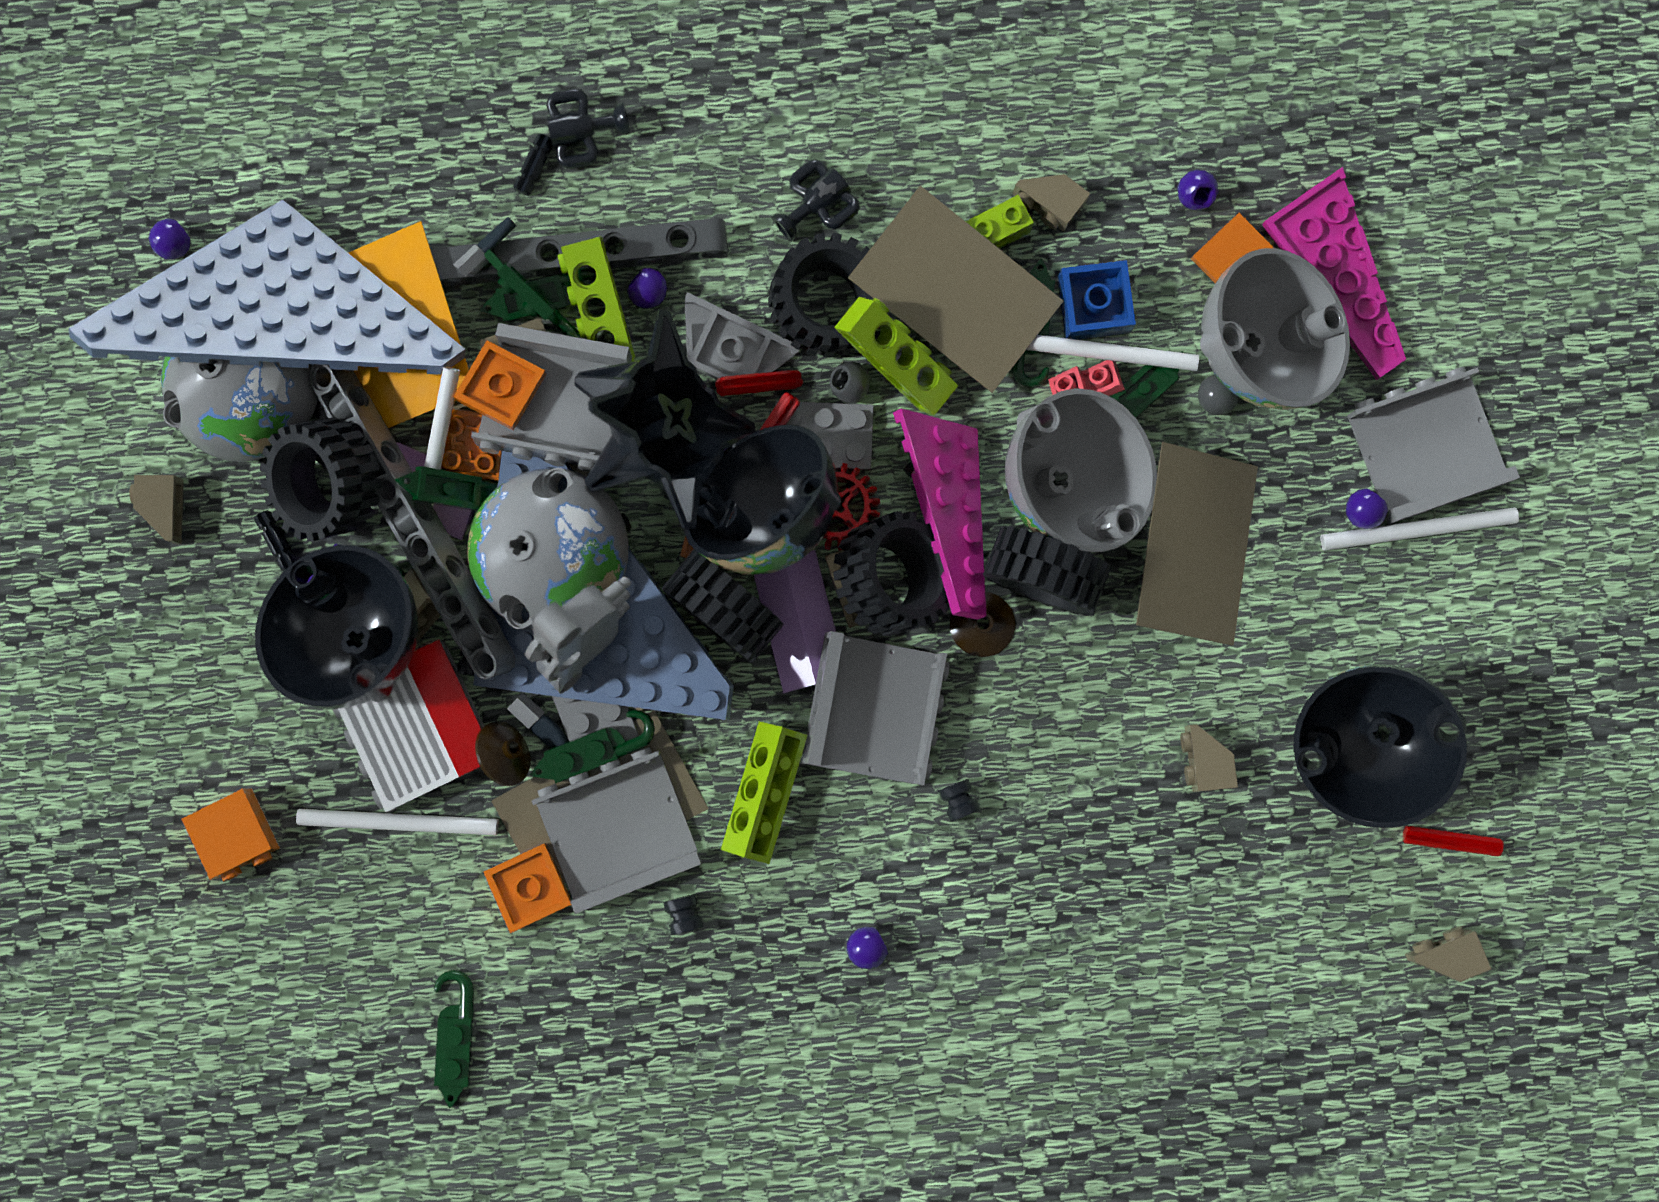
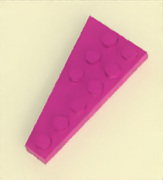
[1262,167,1406,380]
[893,408,986,620]

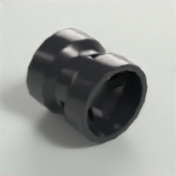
[938,779,981,822]
[663,894,703,935]

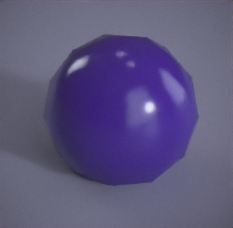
[1177,169,1219,211]
[148,218,191,260]
[627,268,668,309]
[1346,489,1388,529]
[846,926,888,969]

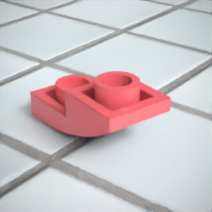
[1048,360,1125,396]

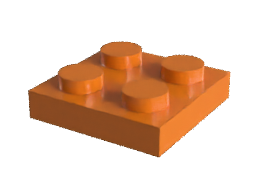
[453,340,547,431]
[483,843,571,933]

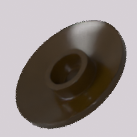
[950,592,1015,657]
[475,721,531,786]

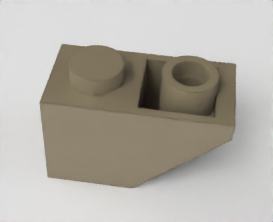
[1013,174,1091,232]
[1180,724,1238,792]
[1405,926,1491,982]

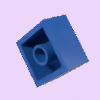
[1057,260,1136,340]

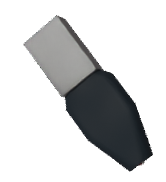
[453,217,516,277]
[507,693,569,748]

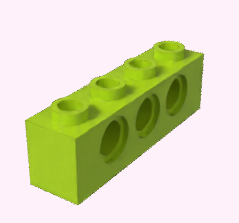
[965,194,1034,249]
[558,236,637,362]
[834,297,959,416]
[721,721,808,865]

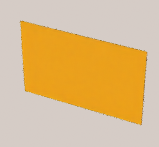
[348,221,469,428]

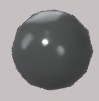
[829,361,871,403]
[1198,374,1239,415]

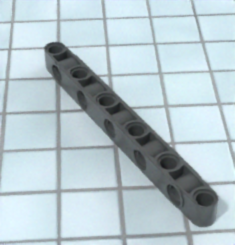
[431,218,729,288]
[309,364,516,679]

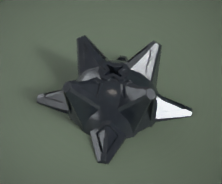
[574,309,756,530]

